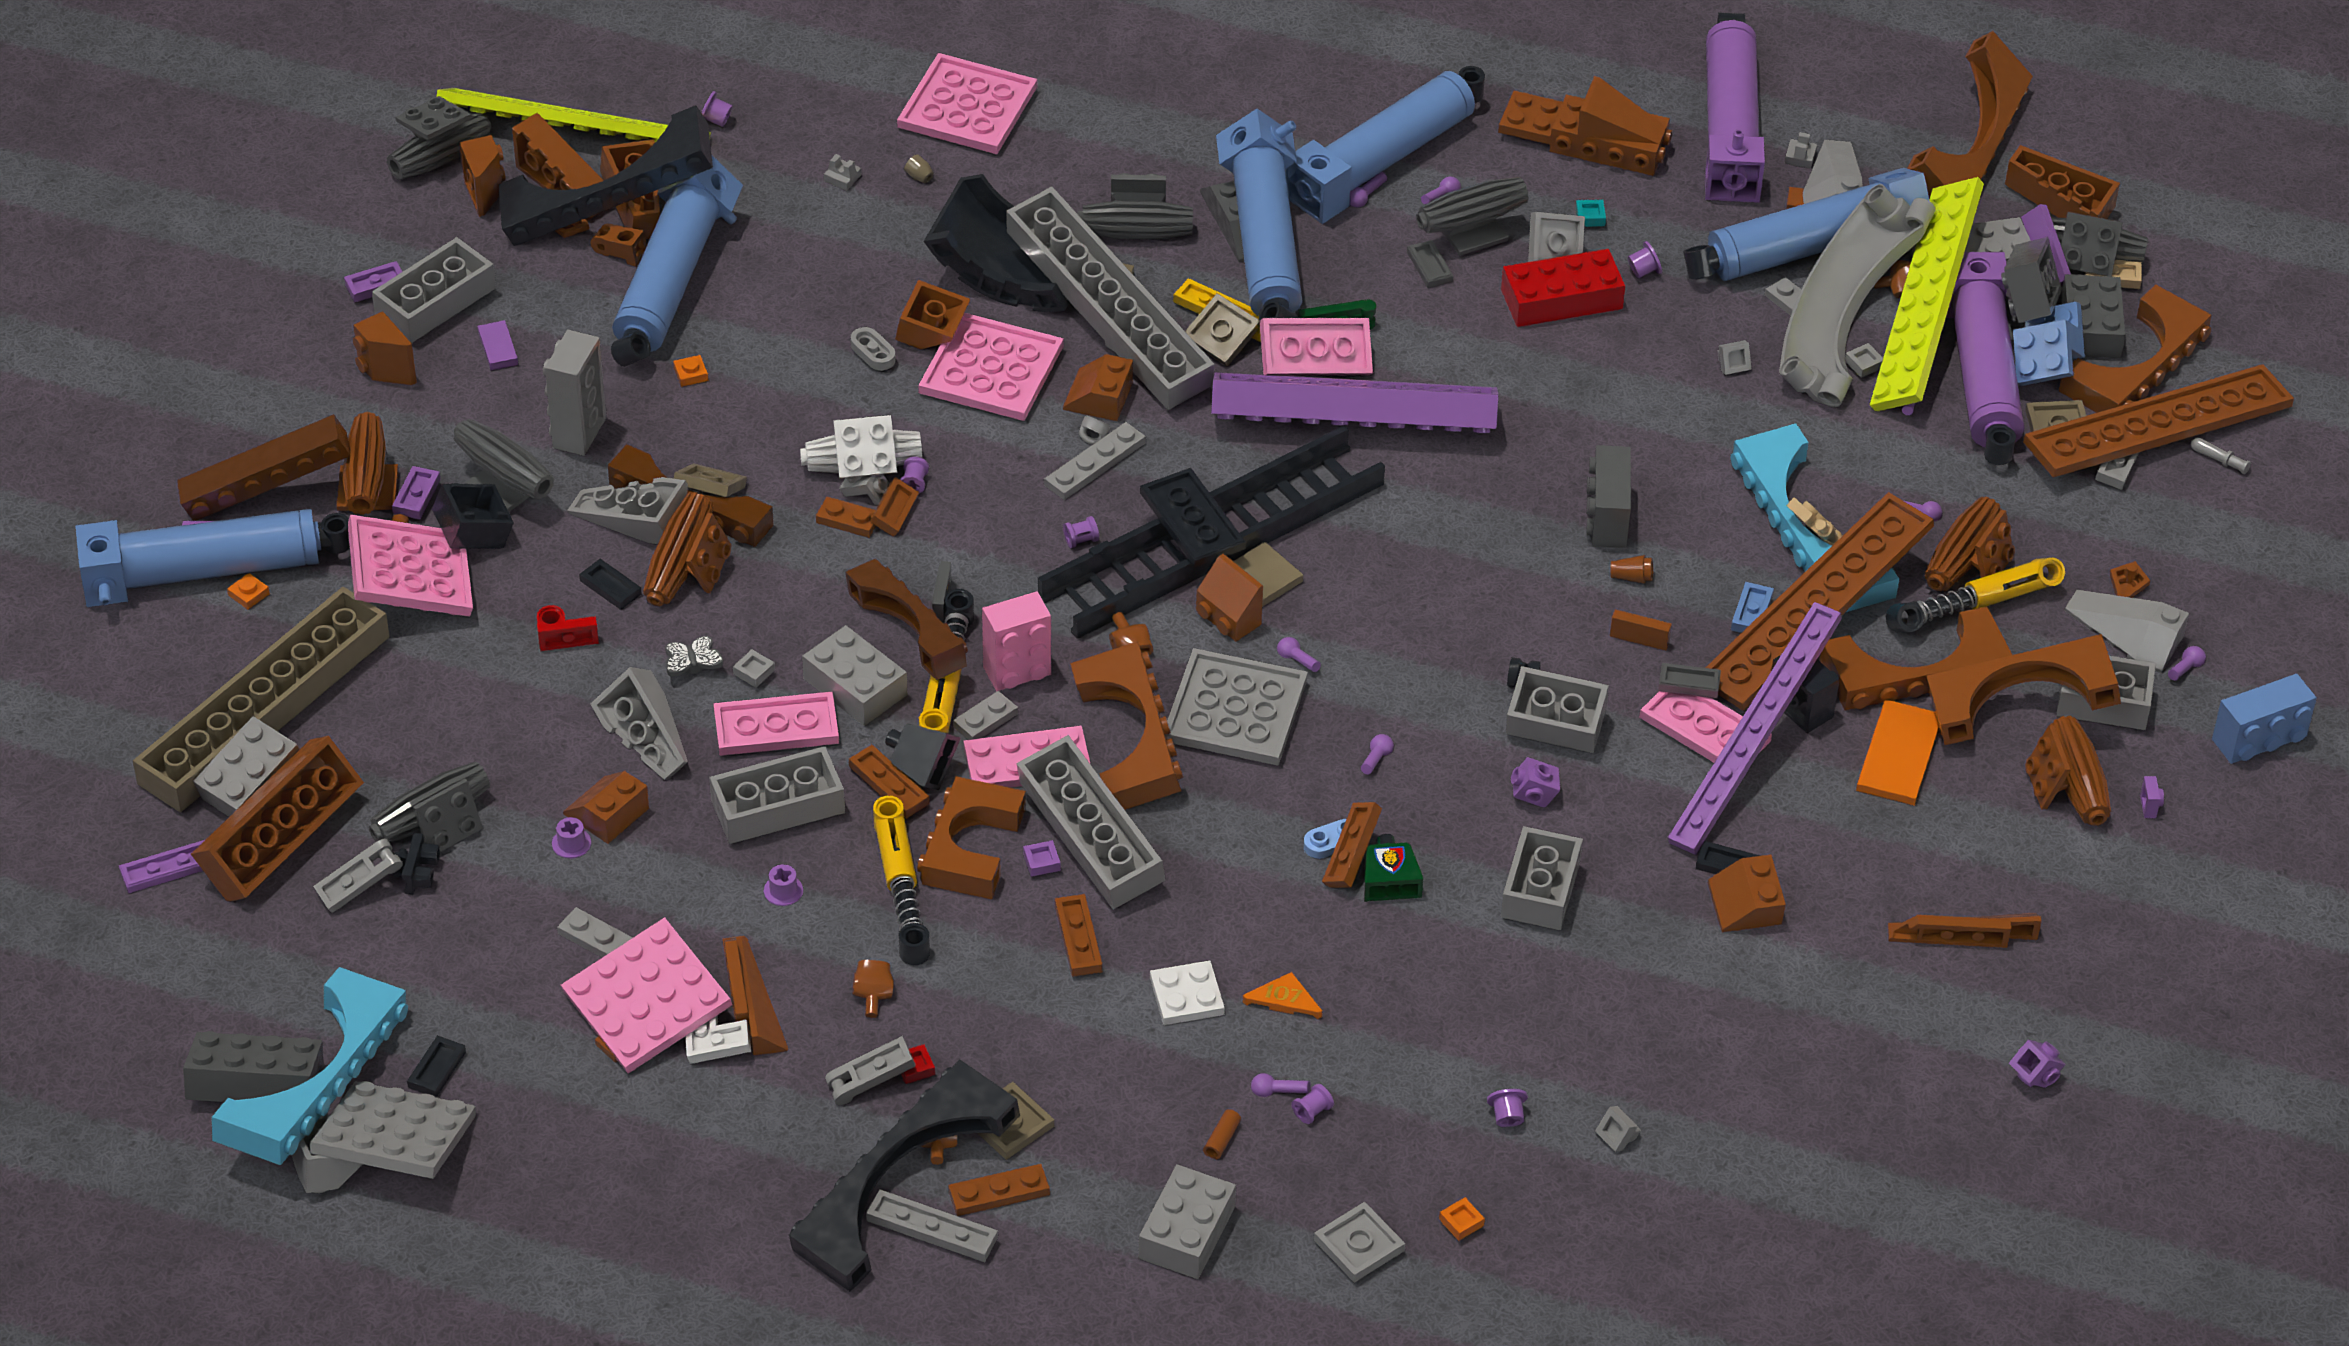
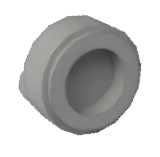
[1079,415,1110,445]

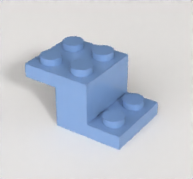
[2013,302,2085,386]

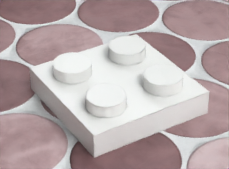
[1150,961,1225,1025]

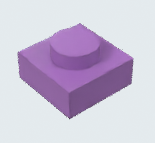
[2140,776,2164,818]
[1023,840,1061,877]

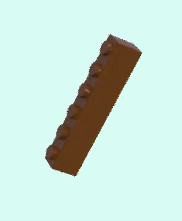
[177,414,351,521]

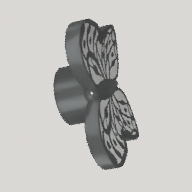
[665,636,723,676]

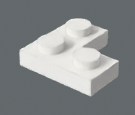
[686,1015,751,1064]

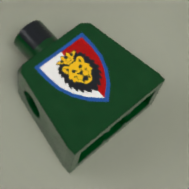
[1364,834,1423,902]

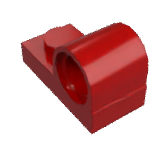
[537,605,599,651]

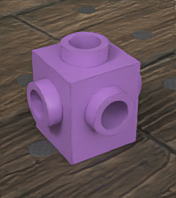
[1511,757,1560,807]
[2009,1040,2066,1088]

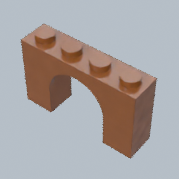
[917,776,1026,899]

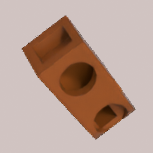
[591,224,647,267]

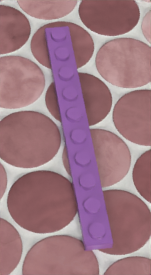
[1668,602,1842,855]

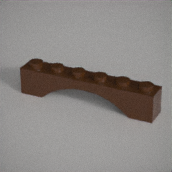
[608,444,773,547]
[845,558,968,680]

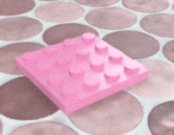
[897,53,1037,154]
[918,313,1064,421]
[348,515,473,617]
[561,917,733,1074]

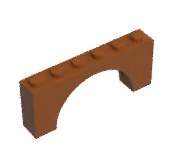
[2059,284,2212,413]
[1819,607,2012,710]
[1926,634,2121,745]
[1070,641,1184,810]

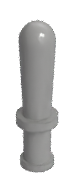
[2191,438,2251,474]

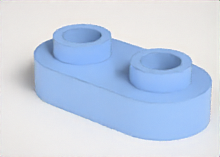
[1304,819,1346,859]

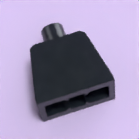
[885,723,961,790]

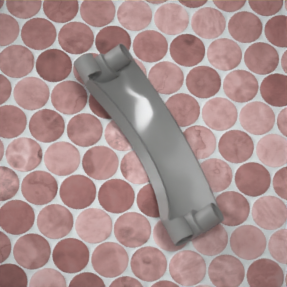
[1779,184,1936,407]

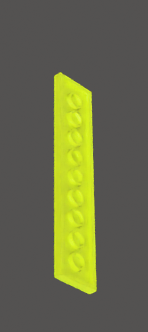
[436,88,711,142]
[1870,177,1984,411]

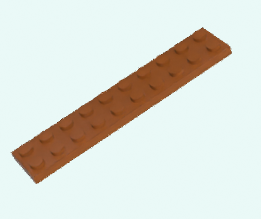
[2023,364,2294,478]
[1705,492,1934,711]

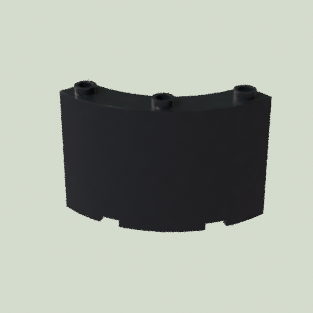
[924,174,1070,312]

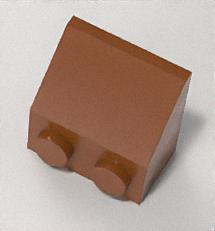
[460,135,506,217]
[895,280,970,349]
[353,311,417,385]
[1063,354,1133,421]
[1196,554,1263,642]
[563,771,649,844]
[1708,854,1786,932]

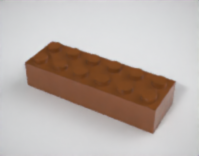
[191,735,364,901]

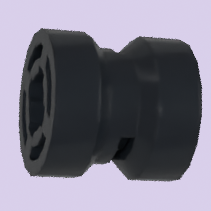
[1507,657,1541,687]

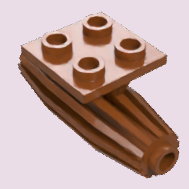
[337,412,398,515]
[643,492,732,606]
[1924,496,2015,592]
[2025,716,2111,826]

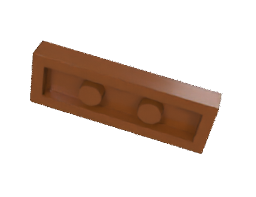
[849,744,929,819]
[1322,802,1382,888]
[1055,894,1102,977]
[948,1164,1050,1216]

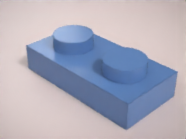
[1731,582,1774,633]

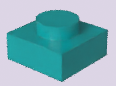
[1575,200,1606,227]

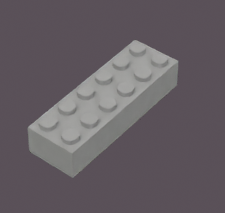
[1016,735,1165,910]

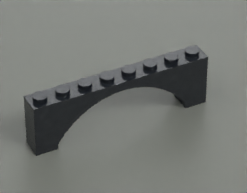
[498,105,713,246]
[789,1059,1020,1292]

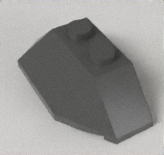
[1200,180,1244,263]

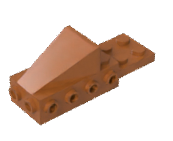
[1498,76,1673,176]

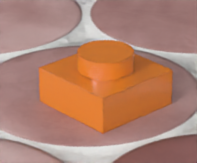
[673,355,708,387]
[227,573,270,610]
[1439,1197,1485,1241]

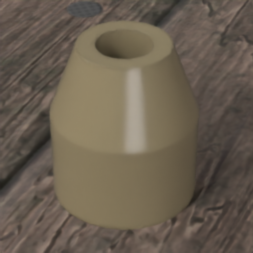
[904,154,934,183]

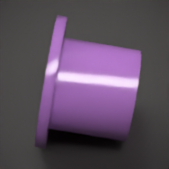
[702,91,733,127]
[1627,241,1662,278]
[552,817,591,859]
[764,864,803,906]
[1487,1089,1528,1127]

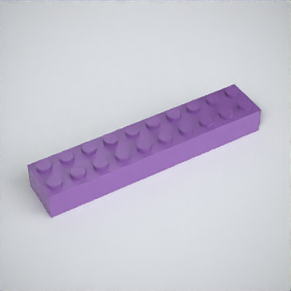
[1211,372,1498,433]

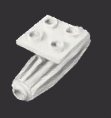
[800,415,922,478]

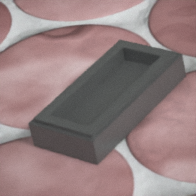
[1407,240,1453,288]
[932,561,952,623]
[1658,663,1721,698]

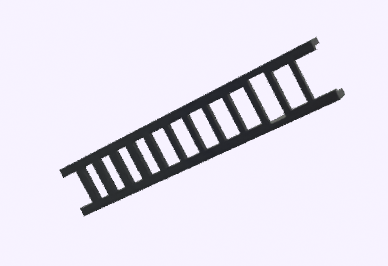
[1038,425,1385,639]

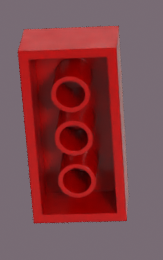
[1501,249,1625,327]

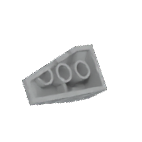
[1803,140,1863,204]
[567,477,688,544]
[2065,590,2189,673]
[590,667,688,780]
[292,1114,363,1193]

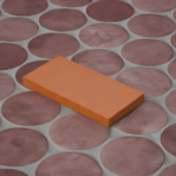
[1856,700,1939,806]

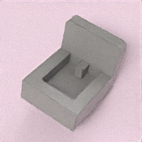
[839,474,890,505]

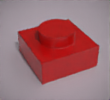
[901,1044,935,1084]

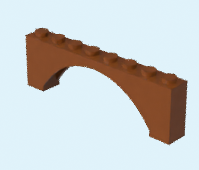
[1907,31,2033,199]

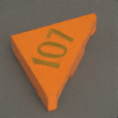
[1243,972,1322,1019]

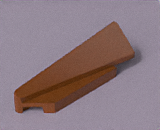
[1888,913,2041,948]
[722,936,788,1056]

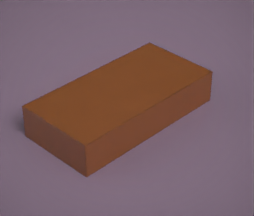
[870,477,919,536]
[1610,609,1672,651]

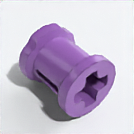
[900,457,929,493]
[1063,516,1099,548]
[1291,1084,1334,1124]

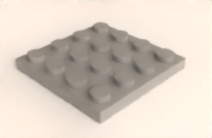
[1166,648,1308,766]
[310,1081,476,1179]

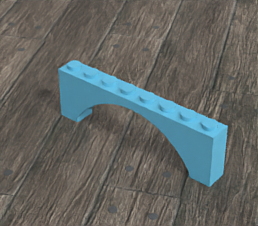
[1730,423,1899,612]
[212,967,408,1165]

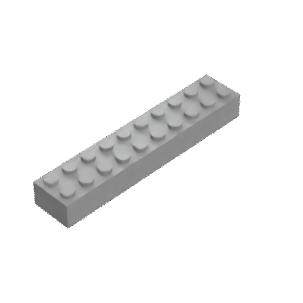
[1007,187,1214,410]

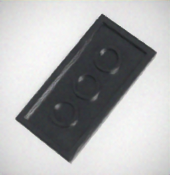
[1140,468,1246,568]

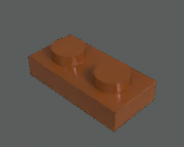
[816,497,876,538]

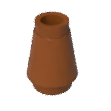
[1611,555,1653,584]

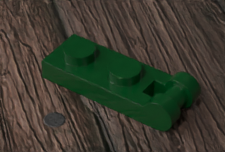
[1298,299,1376,330]

